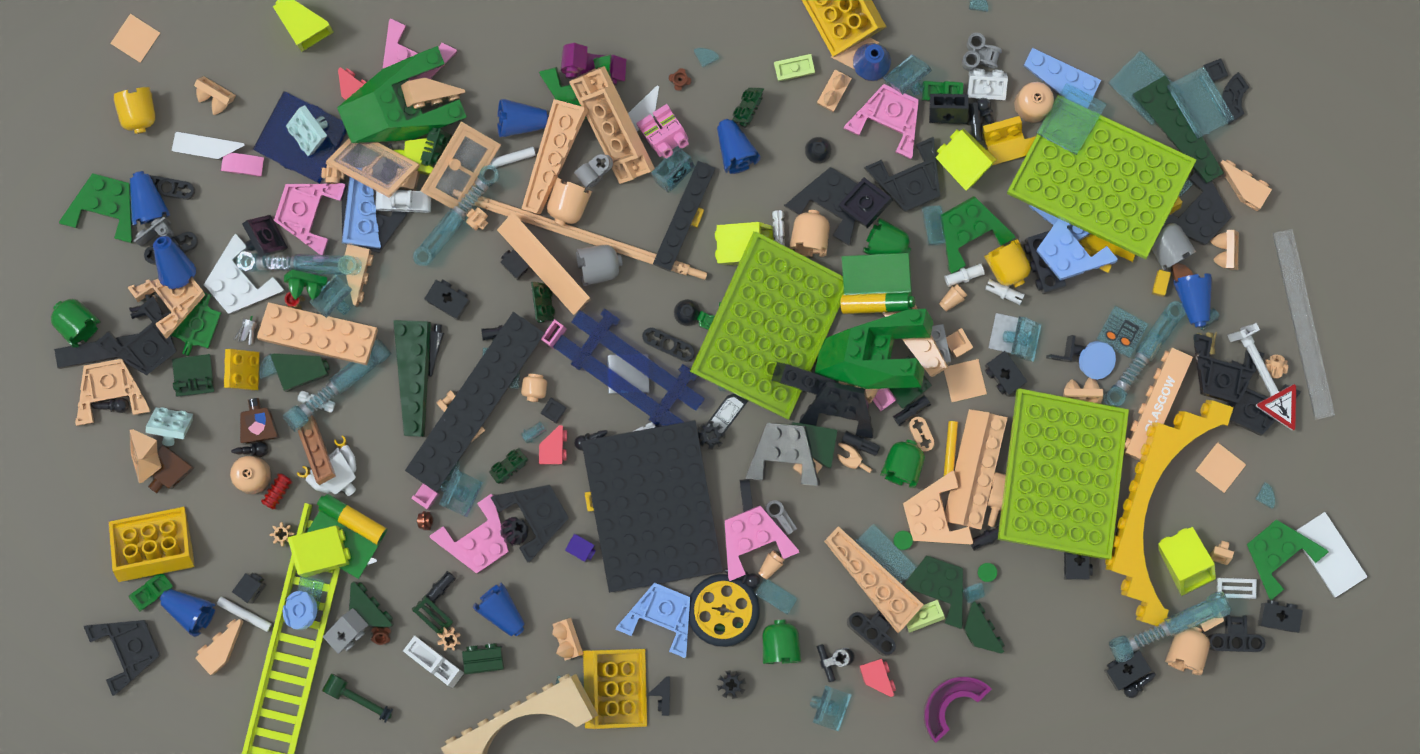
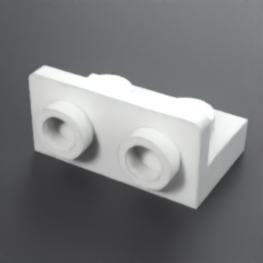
[967,68,1008,100]

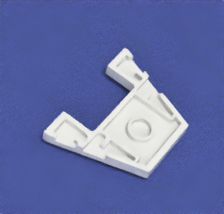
[204,234,285,314]

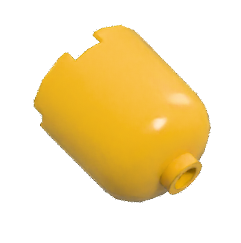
[113,87,155,134]
[984,239,1031,287]

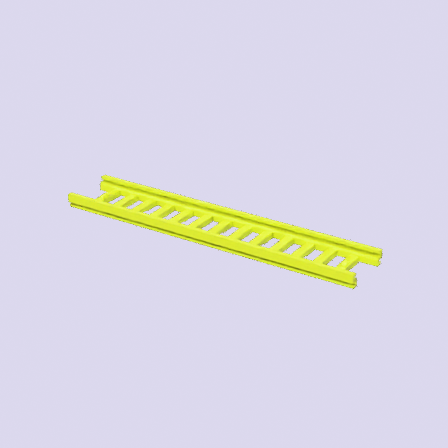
[242,503,341,754]

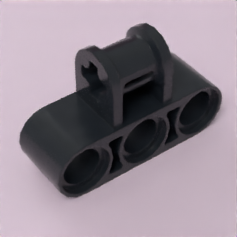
[847,610,896,656]
[1208,614,1266,652]

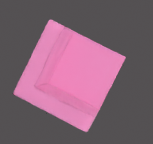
[411,484,440,510]

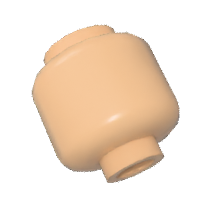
[521,374,547,402]

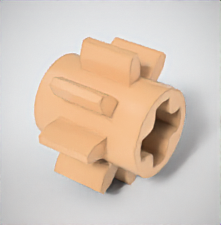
[321,165,345,184]
[465,207,488,231]
[1264,355,1288,378]
[270,522,295,547]
[437,627,461,651]

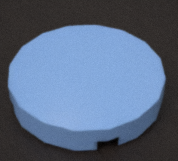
[1079,341,1116,380]
[283,591,317,630]

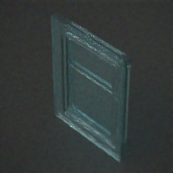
[1108,50,1183,125]
[1167,67,1235,139]
[1036,83,1107,155]
[855,524,917,583]

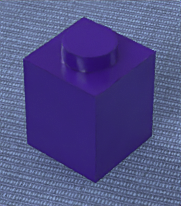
[565,534,596,562]

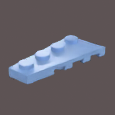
[1024,48,1101,109]
[342,168,381,249]

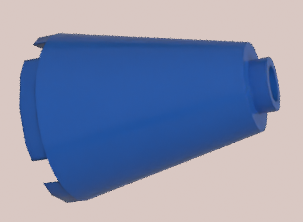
[853,43,891,81]
[497,99,549,137]
[717,119,761,174]
[130,171,170,226]
[153,236,196,289]
[1173,273,1212,328]
[473,582,525,636]
[160,589,215,637]

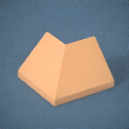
[130,429,161,483]

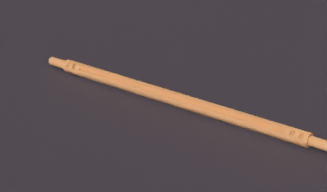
[452,189,707,280]

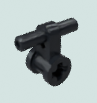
[817,644,855,683]

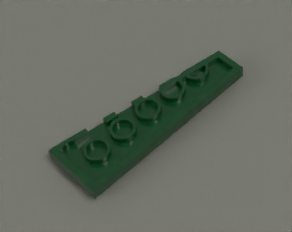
[1132,75,1224,184]
[393,320,431,437]

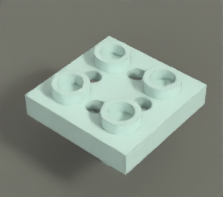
[286,105,328,156]
[146,407,193,446]

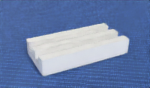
[1217,578,1257,599]

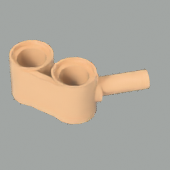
[987,472,1006,527]

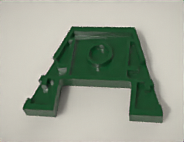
[903,555,963,629]

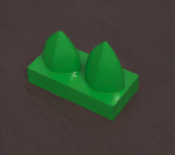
[284,269,327,300]

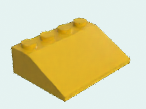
[802,0,886,57]
[109,507,194,582]
[583,649,647,729]

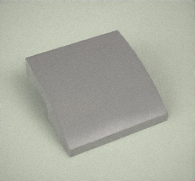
[607,354,649,394]

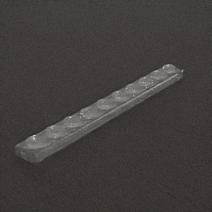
[1273,229,1335,420]

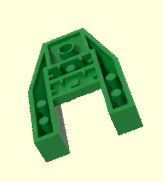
[337,46,467,143]
[815,309,933,389]

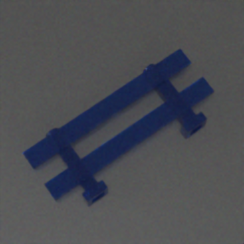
[553,308,705,426]

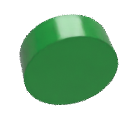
[893,531,913,550]
[977,563,997,582]

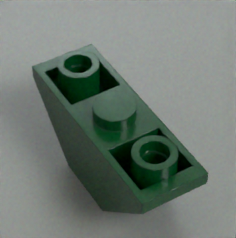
[349,581,394,627]
[963,601,1005,653]

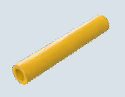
[944,421,958,476]

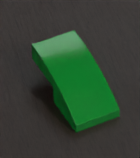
[922,81,963,101]
[128,573,173,612]

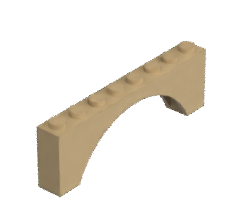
[441,674,598,754]

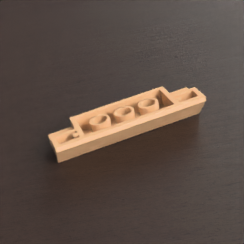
[569,66,655,184]
[497,212,591,315]
[945,409,1008,530]

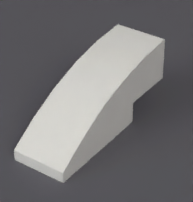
[403,636,464,688]

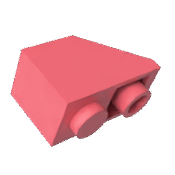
[338,67,367,100]
[539,425,567,465]
[859,659,896,697]

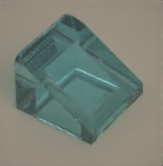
[963,583,985,603]

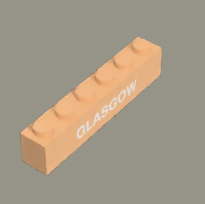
[1124,348,1193,461]

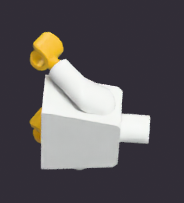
[297,435,357,496]

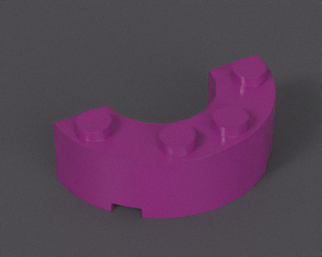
[561,43,627,85]
[923,677,992,743]

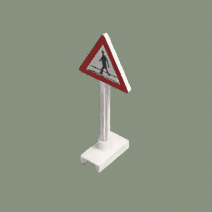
[1227,323,1296,430]

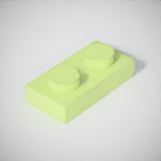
[774,54,815,82]
[906,600,945,633]

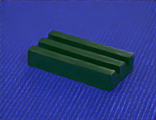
[412,595,453,634]

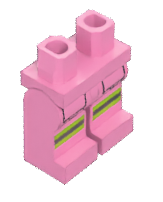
[636,104,689,159]

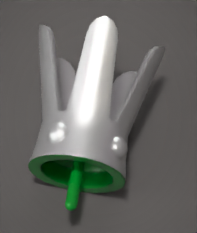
[234,316,258,345]

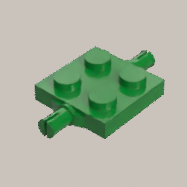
[172,292,222,356]

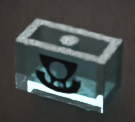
[651,146,695,193]

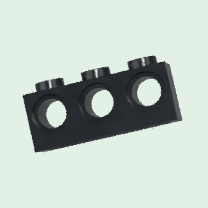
[1023,231,1066,294]
[772,362,836,395]

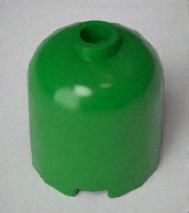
[863,218,911,255]
[51,299,101,348]
[880,440,925,488]
[762,620,801,664]

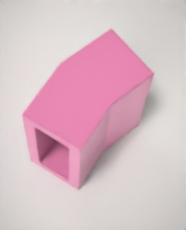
[541,319,567,349]

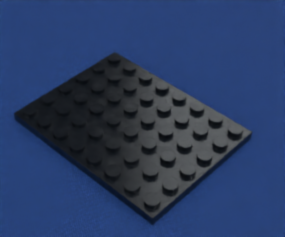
[581,420,723,593]

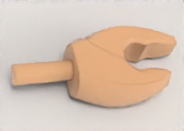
[837,442,872,473]

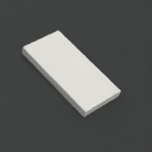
[1295,512,1367,598]

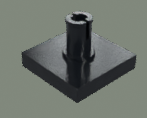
[839,177,893,229]
[242,215,288,257]

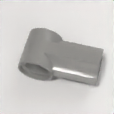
[765,500,797,536]

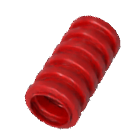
[261,473,293,510]

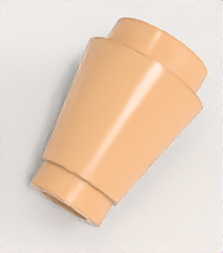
[939,284,967,312]
[758,550,785,580]

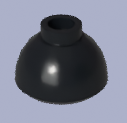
[805,137,831,163]
[674,299,700,326]

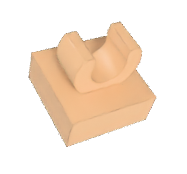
[1210,541,1234,565]

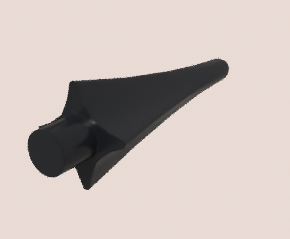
[428,324,444,377]

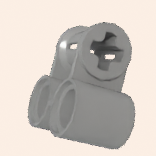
[962,33,1002,71]
[574,154,613,188]

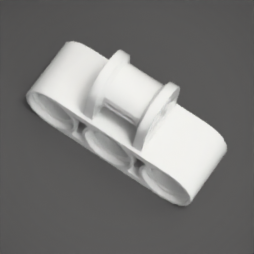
[375,190,431,213]

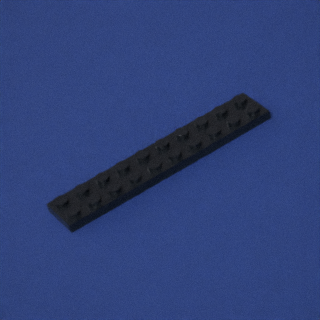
[405,312,545,492]

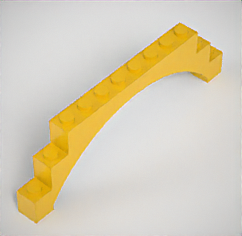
[1105,400,1234,628]

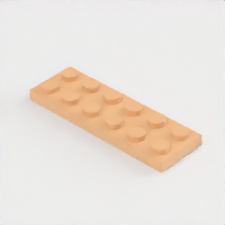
[257,302,378,365]

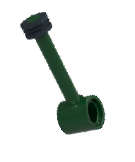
[322,673,393,723]

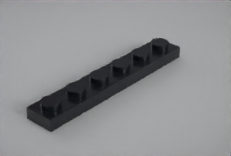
[653,161,715,272]

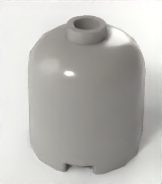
[1152,223,1196,271]
[576,245,622,286]

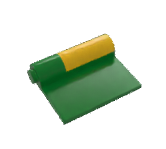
[841,253,915,314]
[306,494,387,579]

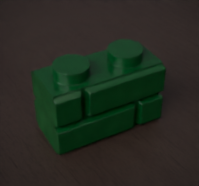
[462,643,504,674]

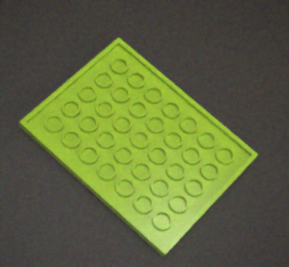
[1007,95,1196,259]
[690,231,844,420]
[998,388,1129,560]

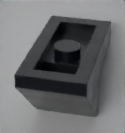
[646,676,670,716]

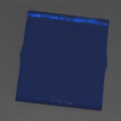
[253,91,347,184]

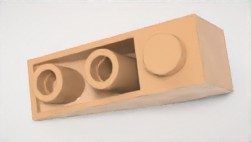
[401,78,465,109]
[1219,160,1272,211]
[343,244,374,307]
[195,619,244,675]

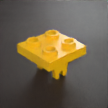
[224,349,260,391]

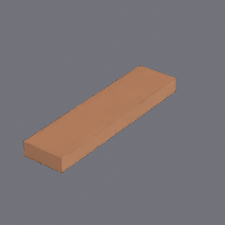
[295,415,336,485]

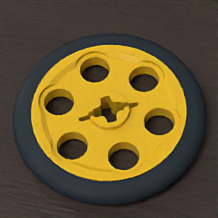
[689,574,760,647]

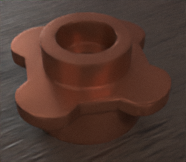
[669,68,691,91]
[417,511,433,531]
[371,626,391,645]

